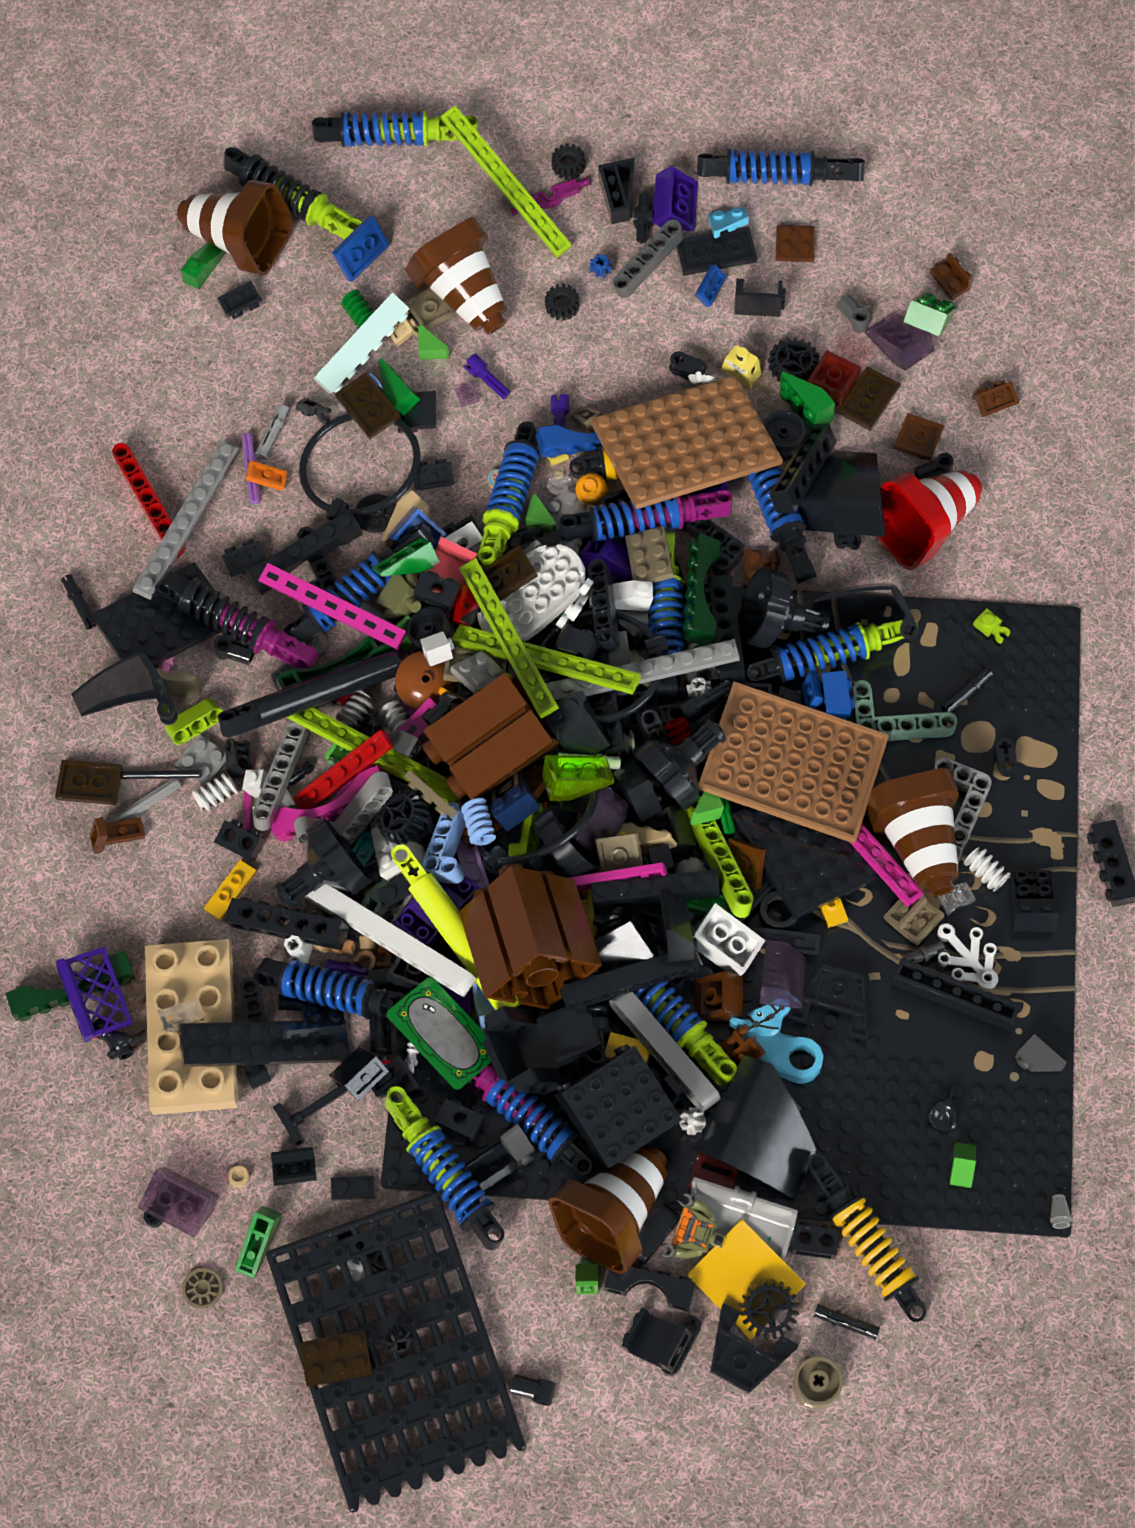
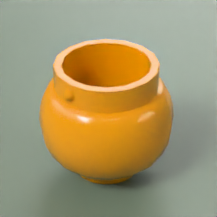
[575,473,608,506]

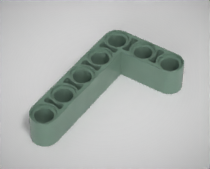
[852,680,957,741]

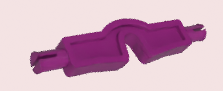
[510,177,590,216]

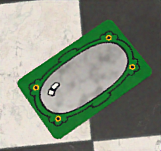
[387,977,491,1090]

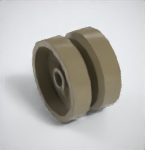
[793,1357,843,1410]

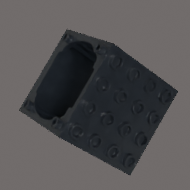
[554,1044,682,1168]

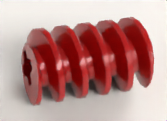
[663,717,693,745]

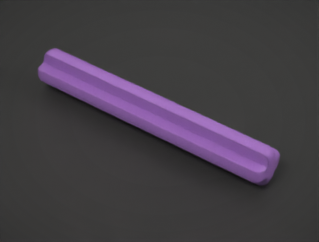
[242,433,260,504]

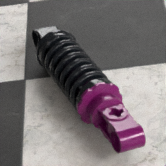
[155,571,319,669]

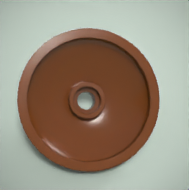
[395,651,456,710]

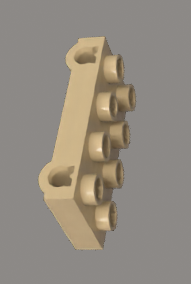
[145,939,238,1115]

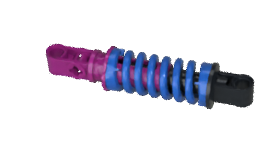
[559,490,733,543]
[473,1063,597,1176]

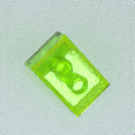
[542,755,614,801]

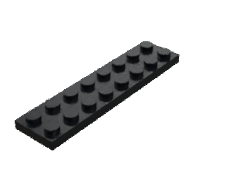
[179,1020,349,1067]

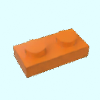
[245,460,287,491]

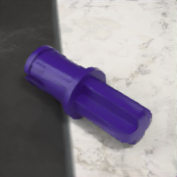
[326,959,368,979]

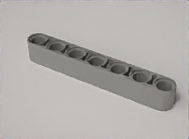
[253,720,310,831]
[609,992,720,1112]

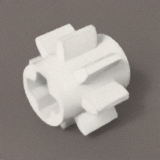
[687,677,711,697]
[679,1108,706,1135]

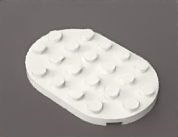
[478,544,585,642]

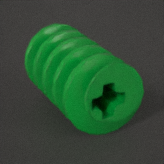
[341,289,374,329]

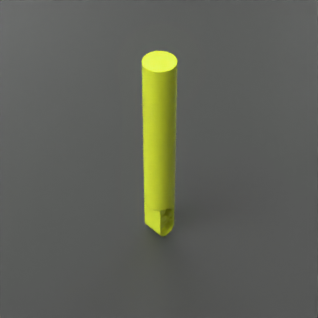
[392,845,521,1010]

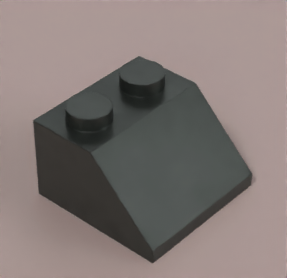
[641,806,697,856]

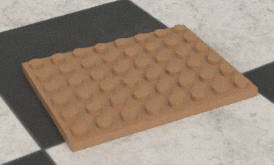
[591,375,783,509]
[698,682,889,844]

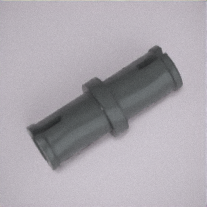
[902,941,946,964]

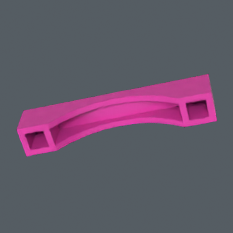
[271,765,384,842]

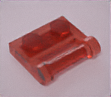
[688,1152,739,1189]

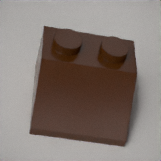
[695,971,743,1021]

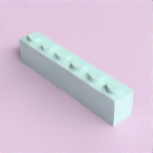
[313,293,409,394]

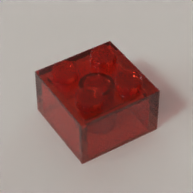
[808,350,861,407]

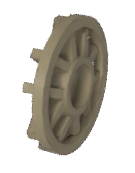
[182,1268,223,1309]

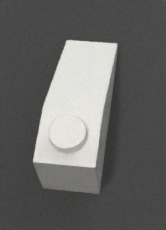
[589,580,653,611]

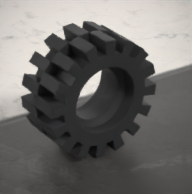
[551,143,585,180]
[545,284,579,321]

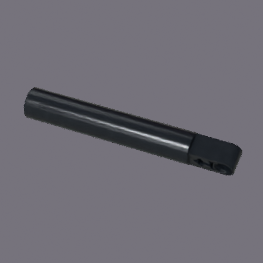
[218,649,401,738]

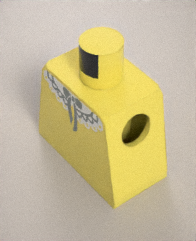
[720,345,762,389]

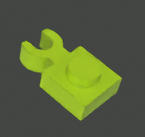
[973,609,1010,644]

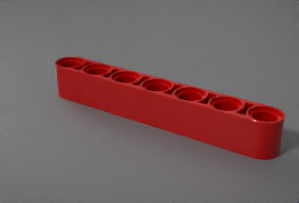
[112,443,185,558]

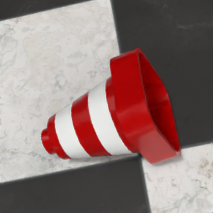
[876,470,982,570]

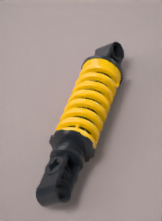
[808,1153,927,1322]

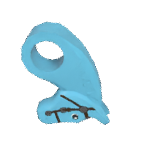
[729,995,823,1084]

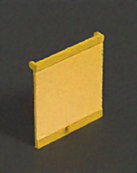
[687,1219,806,1340]

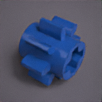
[589,254,612,278]

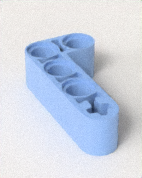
[421,802,465,884]

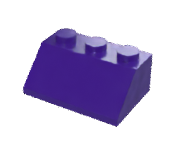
[652,166,698,231]

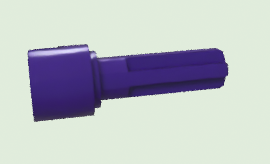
[463,353,510,399]
[550,394,570,428]

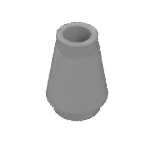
[1050,1194,1072,1229]

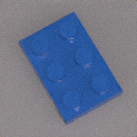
[331,216,390,282]

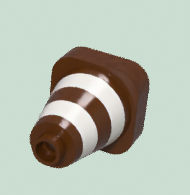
[177,180,293,276]
[405,217,507,335]
[867,768,959,897]
[548,1146,667,1274]

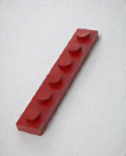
[293,730,394,810]

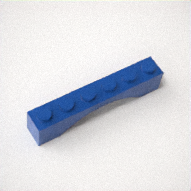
[535,425,602,458]

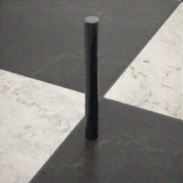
[121,770,202,779]

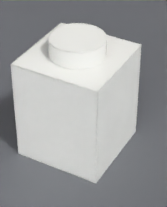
[420,632,454,667]
[242,769,274,798]

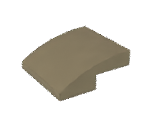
[156,668,202,697]
[883,896,944,946]

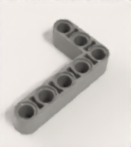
[933,757,992,863]
[294,771,393,846]

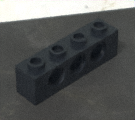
[1087,819,1135,908]

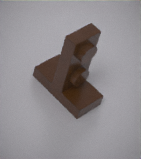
[89,817,145,854]

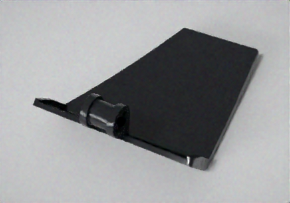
[798,451,886,550]

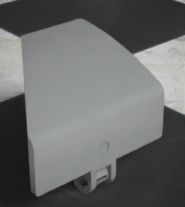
[691,1177,798,1261]

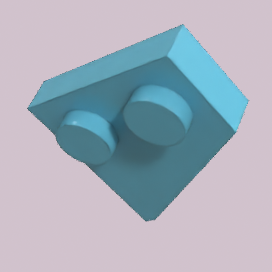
[708,207,749,238]

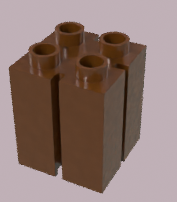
[422,673,561,799]
[459,864,602,1009]

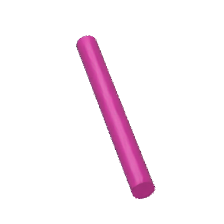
[243,754,254,831]

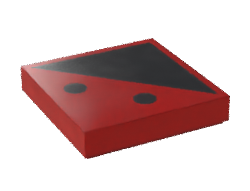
[453,584,482,630]

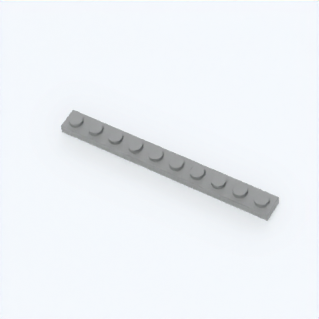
[133,440,239,600]
[546,639,739,703]

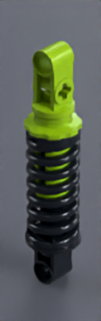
[224,147,362,240]

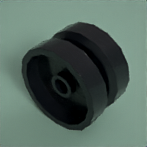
[763,410,805,461]
[407,606,457,651]

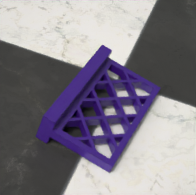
[56,947,133,1043]

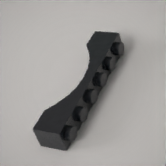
[248,510,363,595]

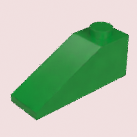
[180,243,226,289]
[379,358,420,415]
[372,537,440,577]
[234,1206,282,1279]

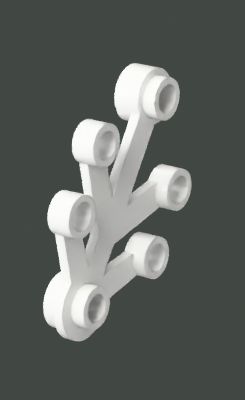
[556,578,593,629]
[937,923,998,989]

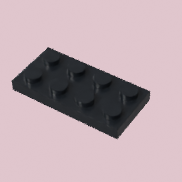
[676,227,757,276]

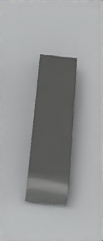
[613,220,684,298]

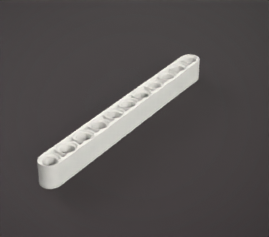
[304,884,477,997]

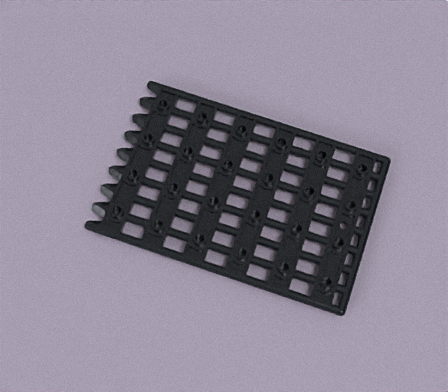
[266,1192,526,1513]

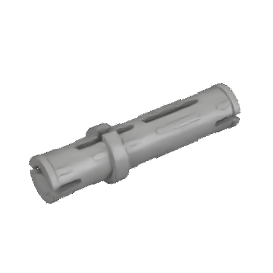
[255,404,289,460]

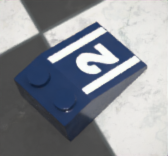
[488,771,541,832]

